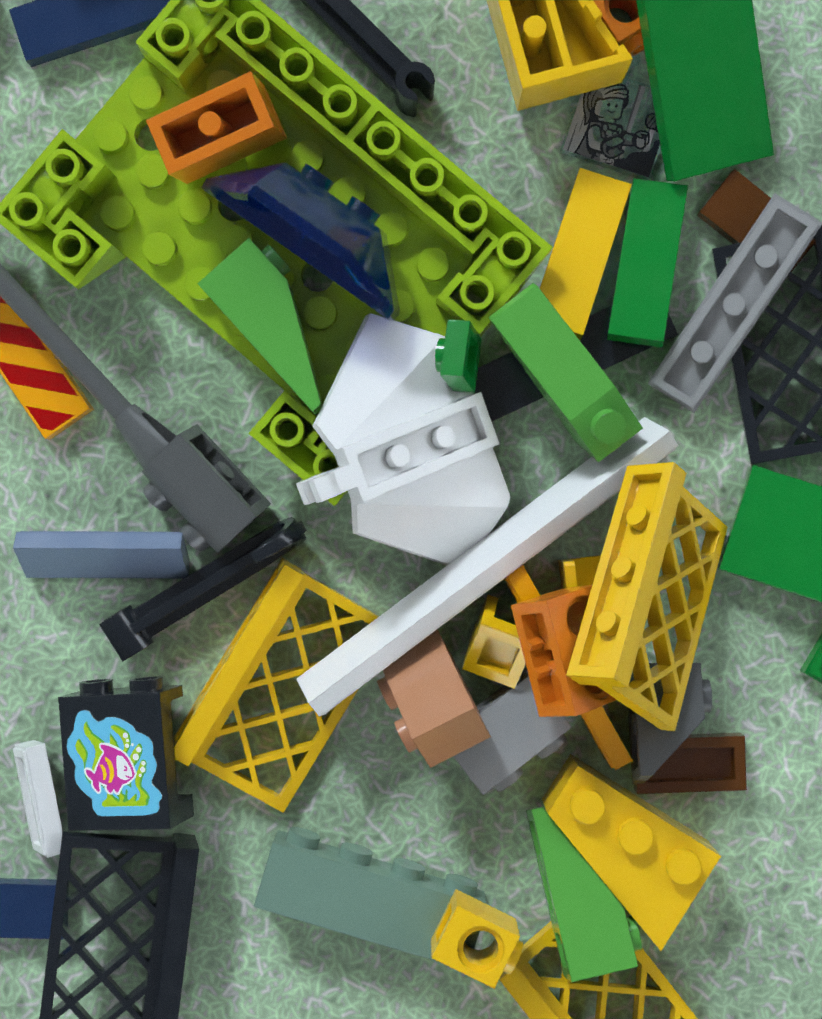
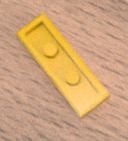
[540,168,632,340]

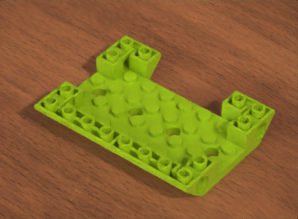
[0,0,553,506]

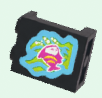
[58,676,194,831]

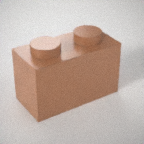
[377,629,491,768]

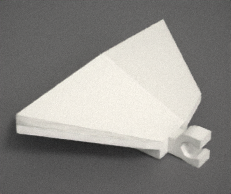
[296,313,511,566]

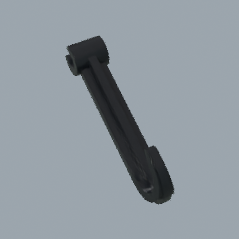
[300,0,435,117]
[99,517,307,662]

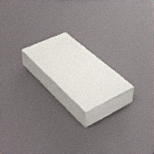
[13,740,63,858]

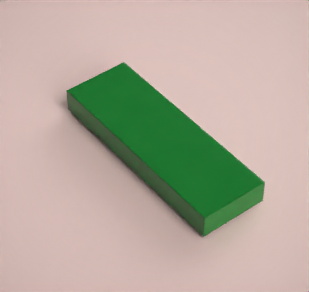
[607,178,688,348]

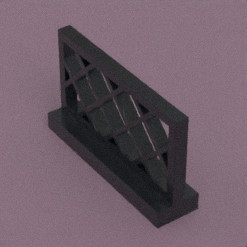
[711,225,822,465]
[39,831,199,1019]

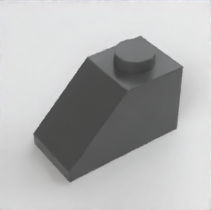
[628,663,712,784]

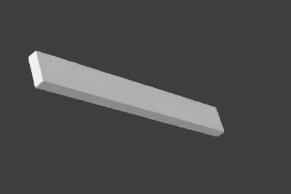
[296,417,678,717]

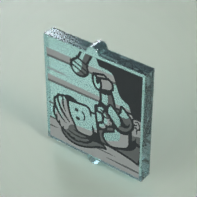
[560,78,661,180]

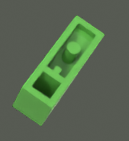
[197,238,323,417]
[488,283,643,463]
[526,807,642,982]

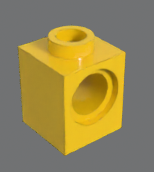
[431,889,523,989]

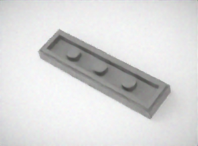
[648,193,822,413]

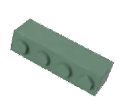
[254,827,486,963]

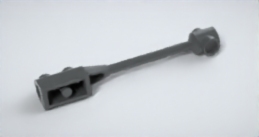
[0,264,271,553]

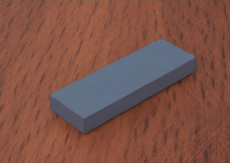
[13,531,190,579]

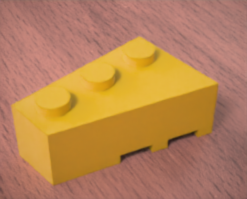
[486,0,633,111]
[542,754,721,951]

